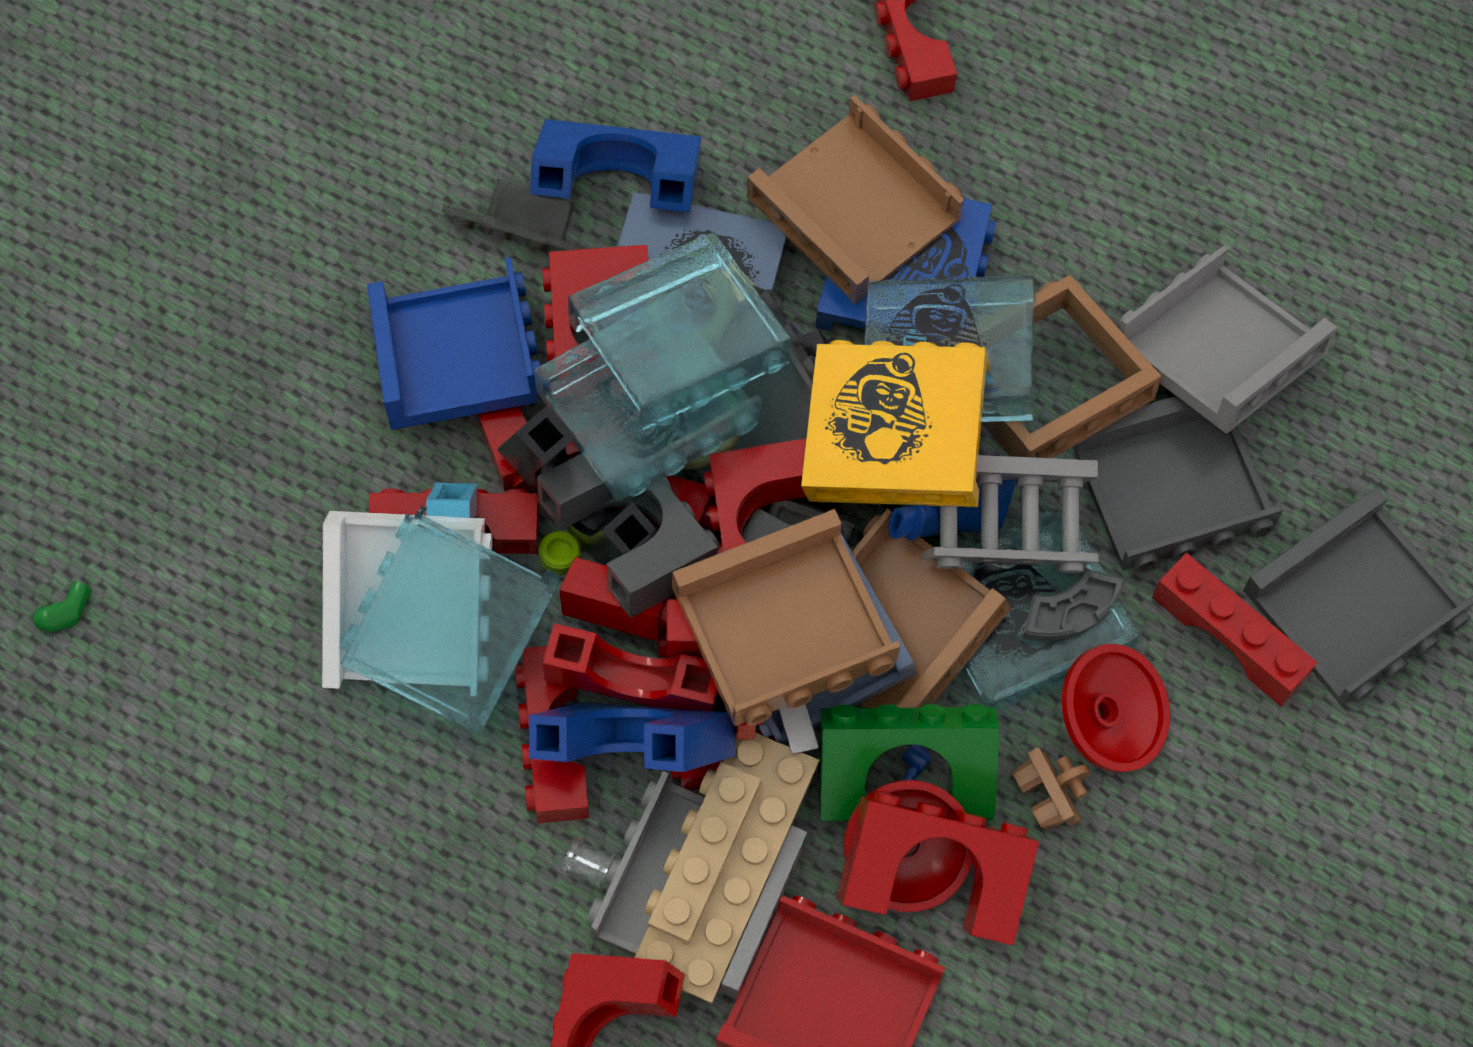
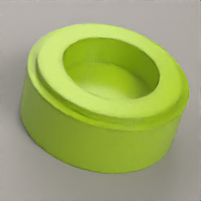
[539,531,581,575]

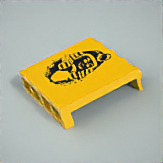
[801,340,991,507]

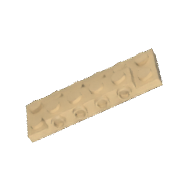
[634,732,820,1005]

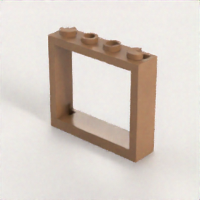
[943,275,1162,458]

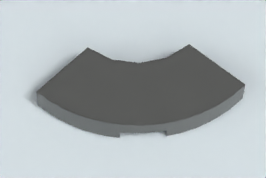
[1022,568,1126,641]

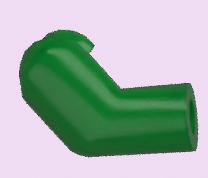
[33,582,92,632]

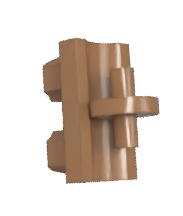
[1012,747,1091,830]

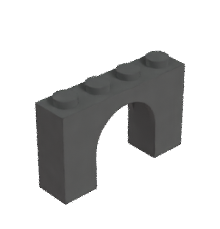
[537,433,720,618]

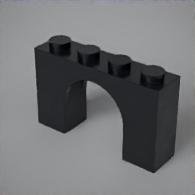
[497,405,658,566]

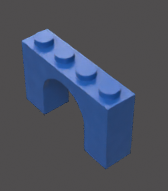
[530,119,702,212]
[529,702,735,772]

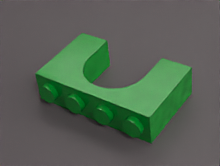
[819,704,1000,821]

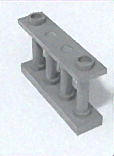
[922,455,1099,574]

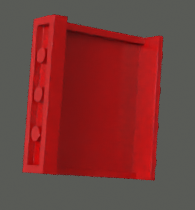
[715,895,945,1047]

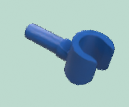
[902,745,931,780]

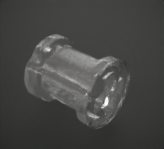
[561,836,617,890]

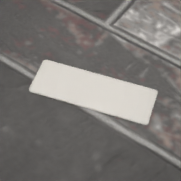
[779,704,818,754]

